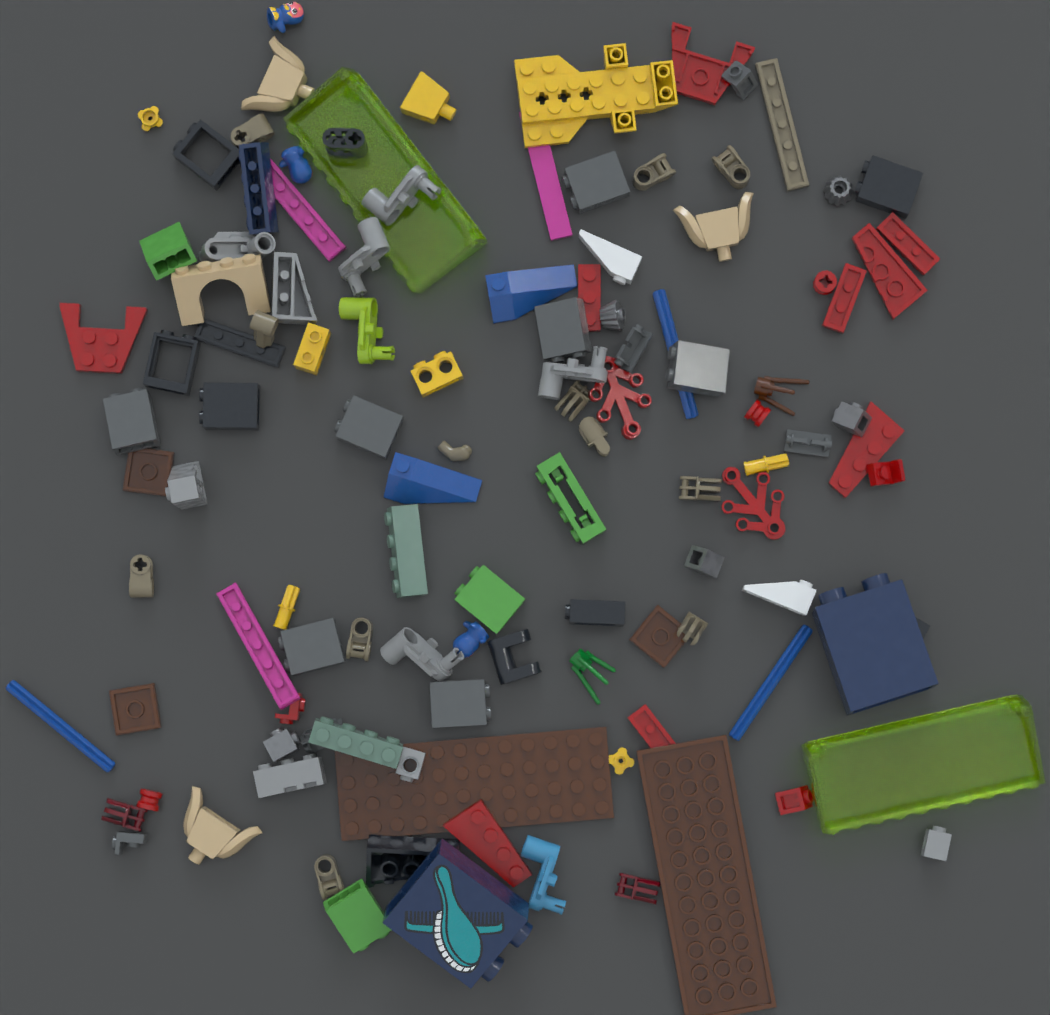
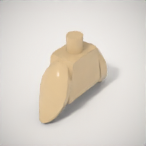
[241,36,315,112]
[673,192,754,262]
[183,786,262,865]

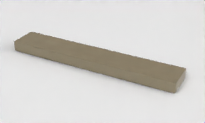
[755,58,809,192]

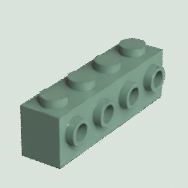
[384,504,428,598]
[308,716,403,769]

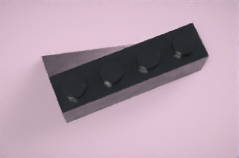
[366,835,460,888]

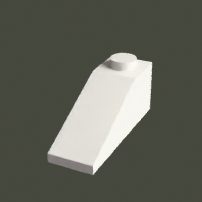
[579,230,642,285]
[741,580,816,616]

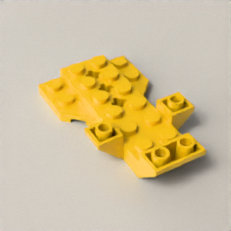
[514,43,678,148]

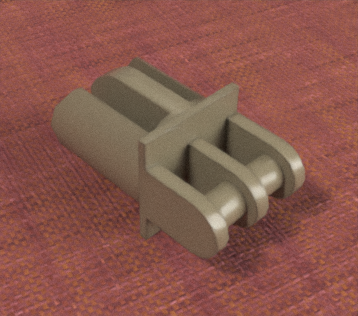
[554,381,595,422]
[579,417,610,457]
[679,476,722,501]
[677,611,708,645]

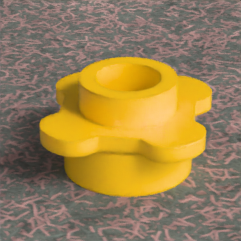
[138,106,163,131]
[609,747,634,775]

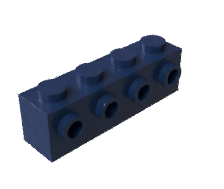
[239,142,279,235]

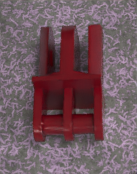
[101,798,148,832]
[614,873,661,905]

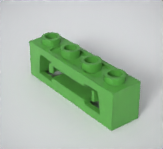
[535,452,606,545]

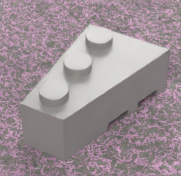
[271,252,317,325]
[165,461,208,510]
[253,753,327,798]

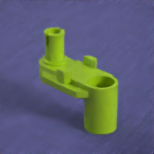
[339,297,395,364]

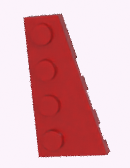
[851,223,928,320]
[828,401,905,498]
[443,799,532,887]

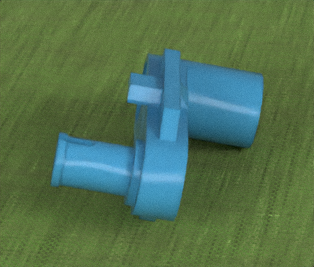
[521,835,566,915]

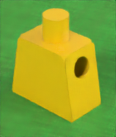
[400,71,457,124]

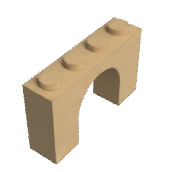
[171,254,271,326]

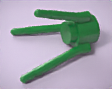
[569,648,616,705]

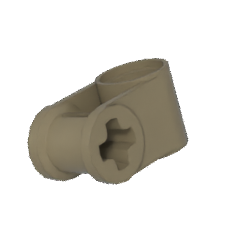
[231,113,275,149]
[711,145,750,189]
[632,153,677,191]
[129,554,154,598]
[346,618,373,662]
[314,854,345,901]

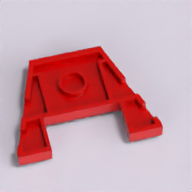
[671,22,755,105]
[59,303,148,374]

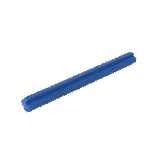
[653,289,698,419]
[729,625,813,741]
[6,680,115,772]

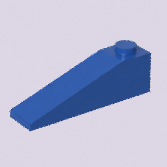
[485,264,577,324]
[383,452,482,504]

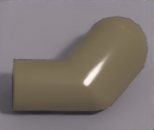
[437,440,472,462]

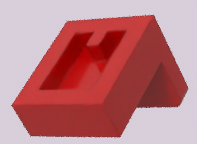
[867,459,905,486]
[775,785,813,815]

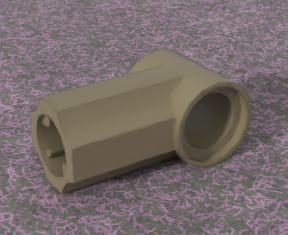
[250,310,279,348]

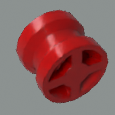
[813,270,837,295]
[744,399,771,427]
[136,788,163,811]

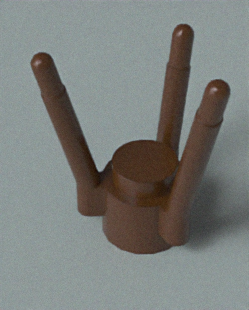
[754,376,810,416]

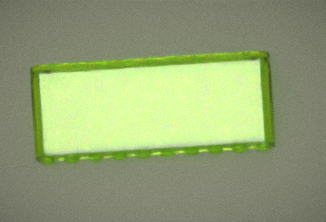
[283,67,488,293]
[801,695,1046,834]

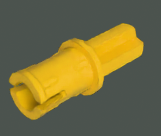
[743,454,789,476]
[273,585,300,630]

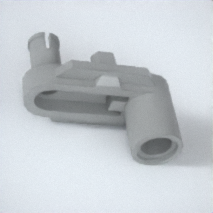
[362,165,441,226]
[338,217,390,297]
[198,232,276,262]
[538,346,608,400]
[380,627,464,682]

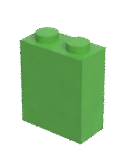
[139,222,197,281]
[454,565,525,635]
[323,878,391,954]

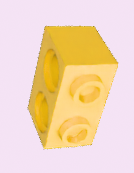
[293,322,331,376]
[411,351,463,398]

